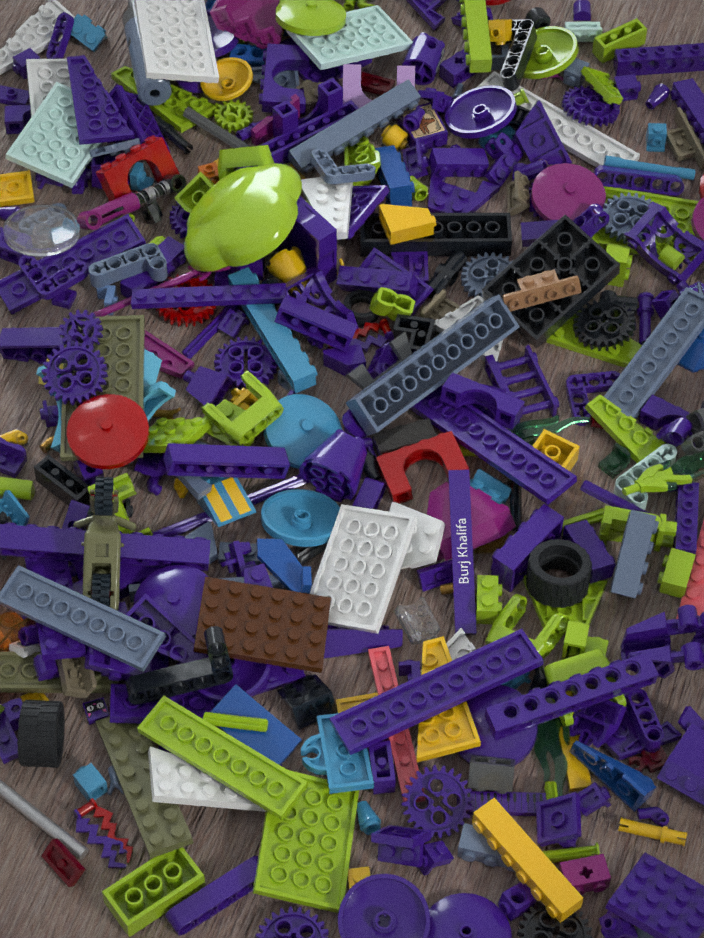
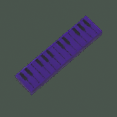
[457,791,546,816]

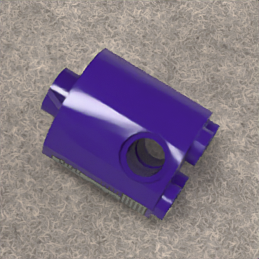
[402,32,445,85]

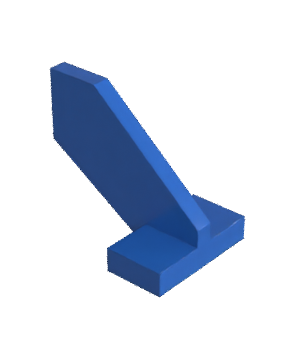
[257,538,312,594]

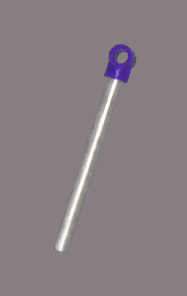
[0,779,89,860]

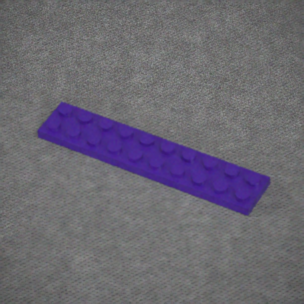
[410,385,577,505]
[330,629,544,755]

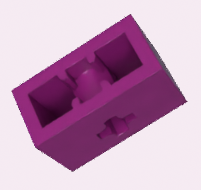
[558,854,611,896]

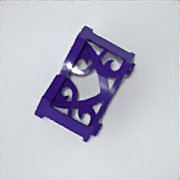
[624,201,704,285]
[280,267,359,349]

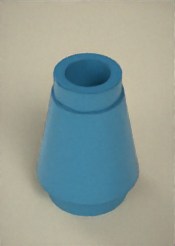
[356,801,381,835]

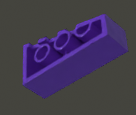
[0,327,64,364]

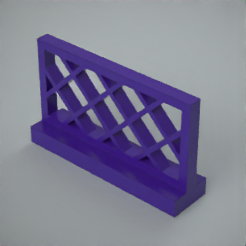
[109,85,171,152]

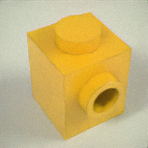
[488,19,512,45]

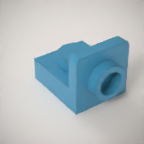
[130,162,154,192]

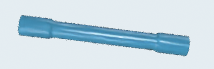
[604,155,696,180]

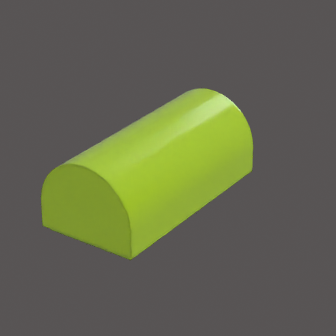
[0,477,36,500]

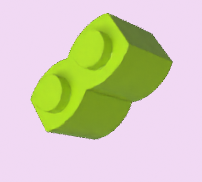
[369,287,415,321]

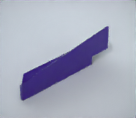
[324,625,403,659]

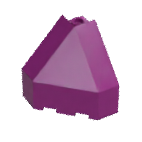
[210,0,284,49]
[427,482,516,561]

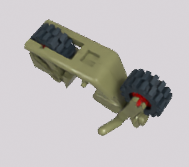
[73,477,137,610]

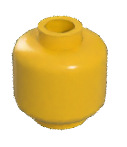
[381,124,408,151]

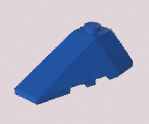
[569,740,656,812]

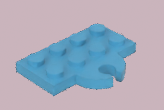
[301,713,374,794]

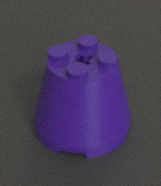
[299,429,367,502]

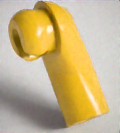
[0,429,28,445]

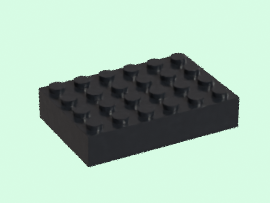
[482,215,620,349]

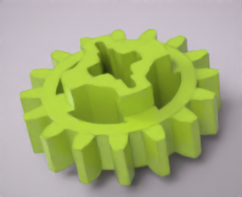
[214,100,253,133]

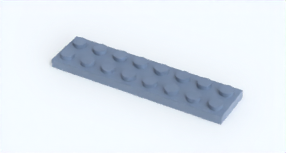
[604,287,704,419]
[0,565,166,672]

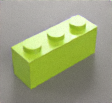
[592,18,647,63]

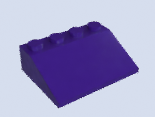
[657,723,704,806]

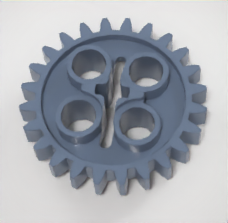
[600,192,658,244]
[461,252,514,298]

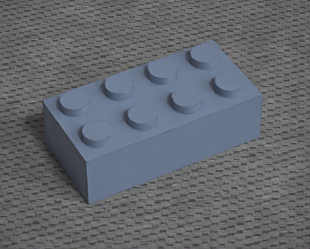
[609,510,659,599]

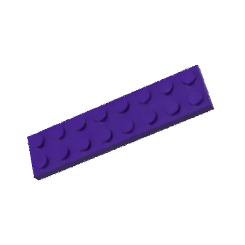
[0,214,146,315]
[24,557,86,661]

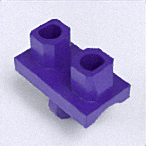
[220,540,256,577]

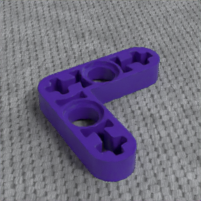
[18,255,89,300]
[565,371,620,426]

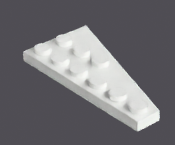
[0,0,75,75]
[148,746,266,812]

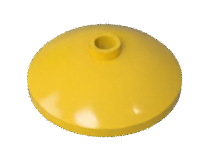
[200,57,253,101]

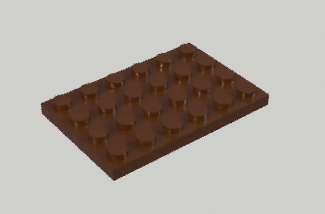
[193,576,331,673]

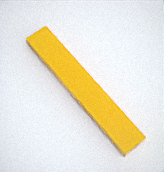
[554,691,592,792]

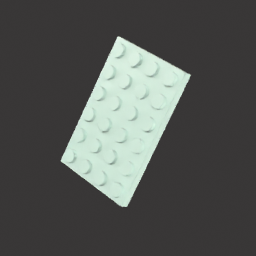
[286,5,413,70]
[6,82,102,188]

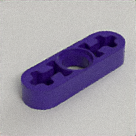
[46,12,74,59]

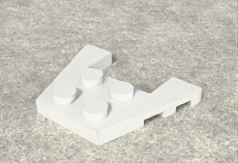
[435,295,503,362]
[389,502,446,570]

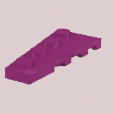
[145,330,194,379]

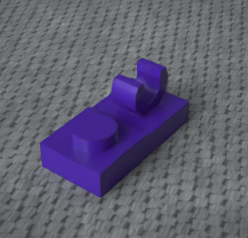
[417,559,453,592]

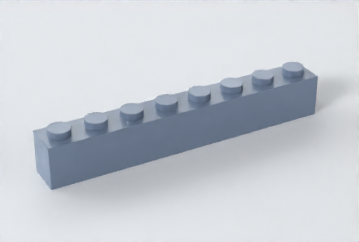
[287,79,421,174]

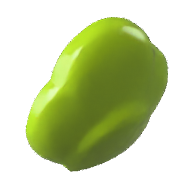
[184,163,302,272]

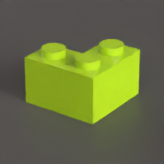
[606,243,633,287]
[561,621,609,660]

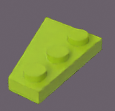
[581,66,623,105]

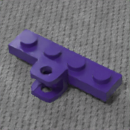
[484,132,525,187]
[0,698,23,764]

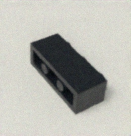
[34,455,90,506]

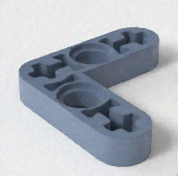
[311,149,376,184]

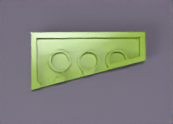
[585,395,666,463]

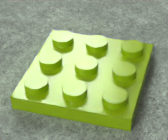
[143,417,212,453]

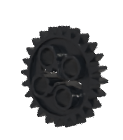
[573,298,636,351]
[517,902,593,938]

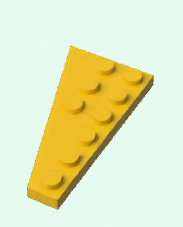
[417,636,481,763]

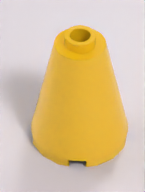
[266,246,311,295]

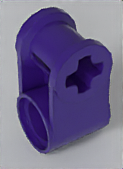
[573,203,609,237]
[656,417,693,447]

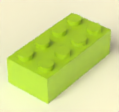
[102,847,205,937]

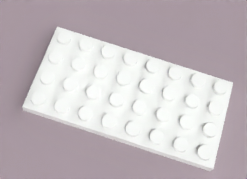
[134,0,219,83]

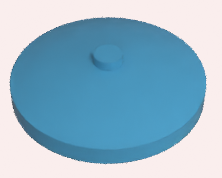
[263,394,342,469]
[261,489,340,547]

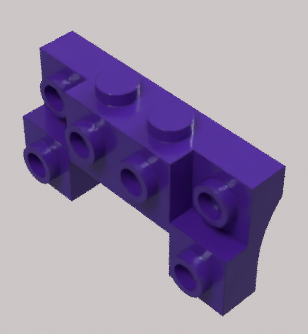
[84,645,169,681]

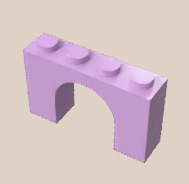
[343,64,415,108]

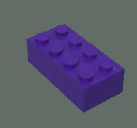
[490,504,564,593]

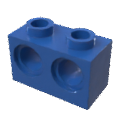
[230,44,267,67]

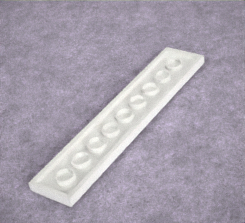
[476,71,640,180]

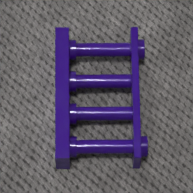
[484,345,559,427]

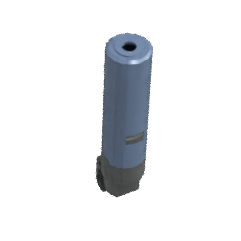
[122,0,172,106]

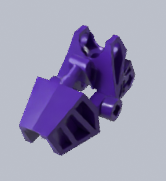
[620,605,704,679]

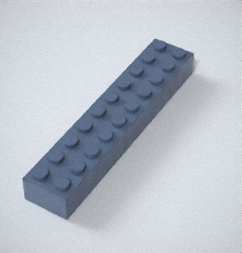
[345,294,520,436]

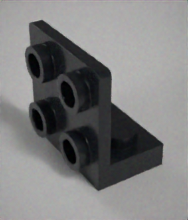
[277,674,338,730]

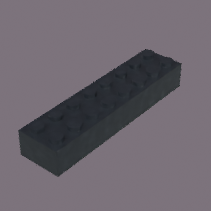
[360,213,512,257]

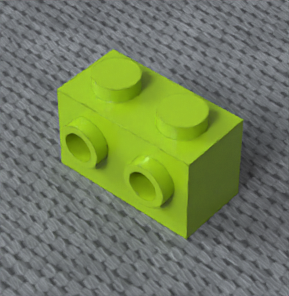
[657,548,696,598]
[476,575,502,625]

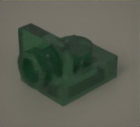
[598,443,631,479]

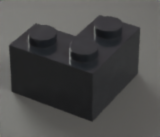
[393,314,436,354]

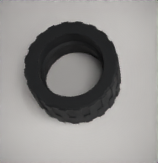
[526,539,592,608]
[17,700,65,768]

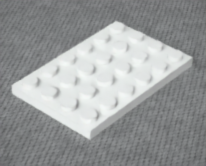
[310,504,418,634]

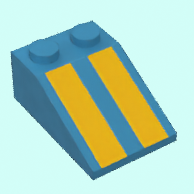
[196,477,256,527]

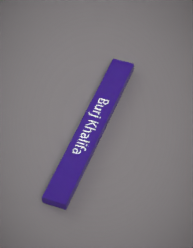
[448,470,477,635]

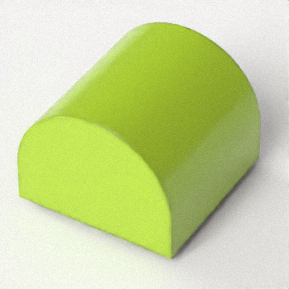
[658,245,685,270]

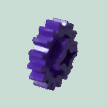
[59,309,104,348]

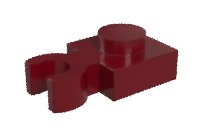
[628,746,668,773]

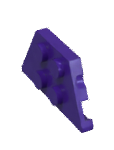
[515,100,572,165]

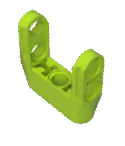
[218,145,274,180]
[201,371,284,446]
[485,594,570,659]
[543,649,627,727]

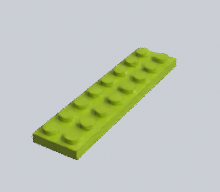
[137,696,308,820]

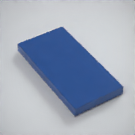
[211,684,302,765]

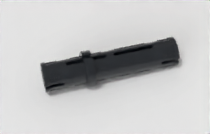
[154,116,193,154]

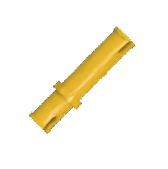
[618,817,687,847]

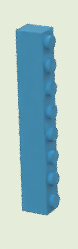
[228,267,318,394]

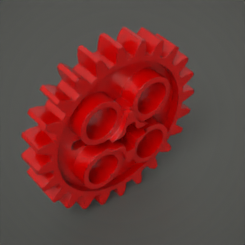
[156,273,216,327]

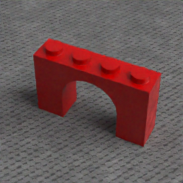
[95,135,179,202]
[376,431,470,504]

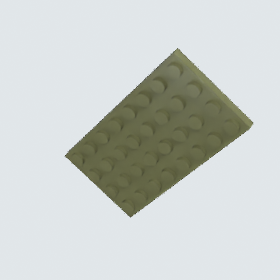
[60,315,145,461]

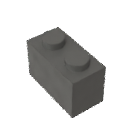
[468,755,515,794]

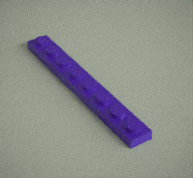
[131,283,287,309]

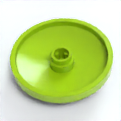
[275,0,346,36]
[523,26,579,79]

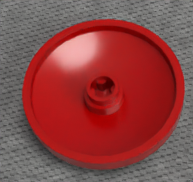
[67,394,149,470]

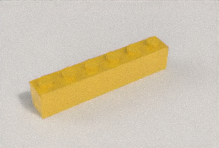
[472,798,583,923]

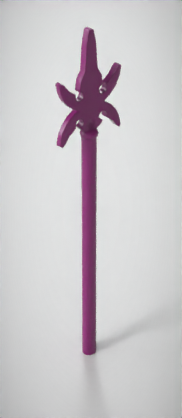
[89,266,230,317]

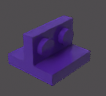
[536,792,582,849]
[371,825,431,867]

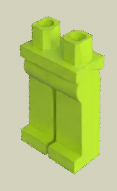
[599,505,677,552]

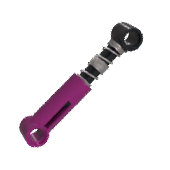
[77,174,187,230]

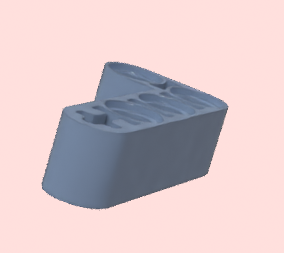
[88,243,168,288]

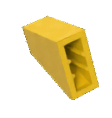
[379,204,436,245]

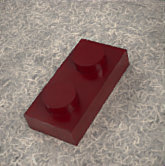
[361,72,395,95]
[41,838,86,887]

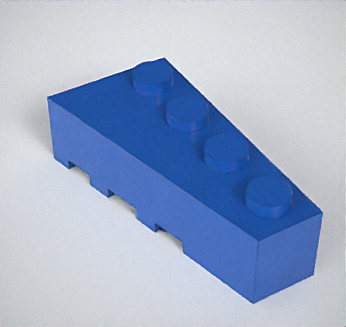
[375,145,415,207]

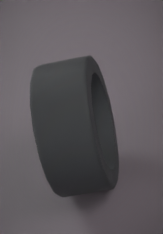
[344,289,379,326]

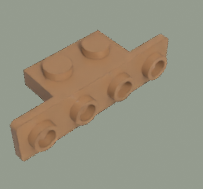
[503,269,581,312]

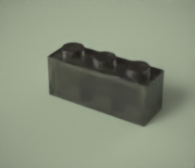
[372,418,437,457]

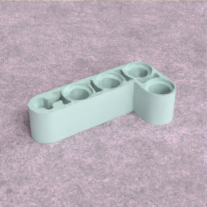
[613,444,677,510]

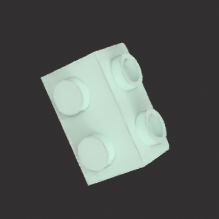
[565,22,602,42]

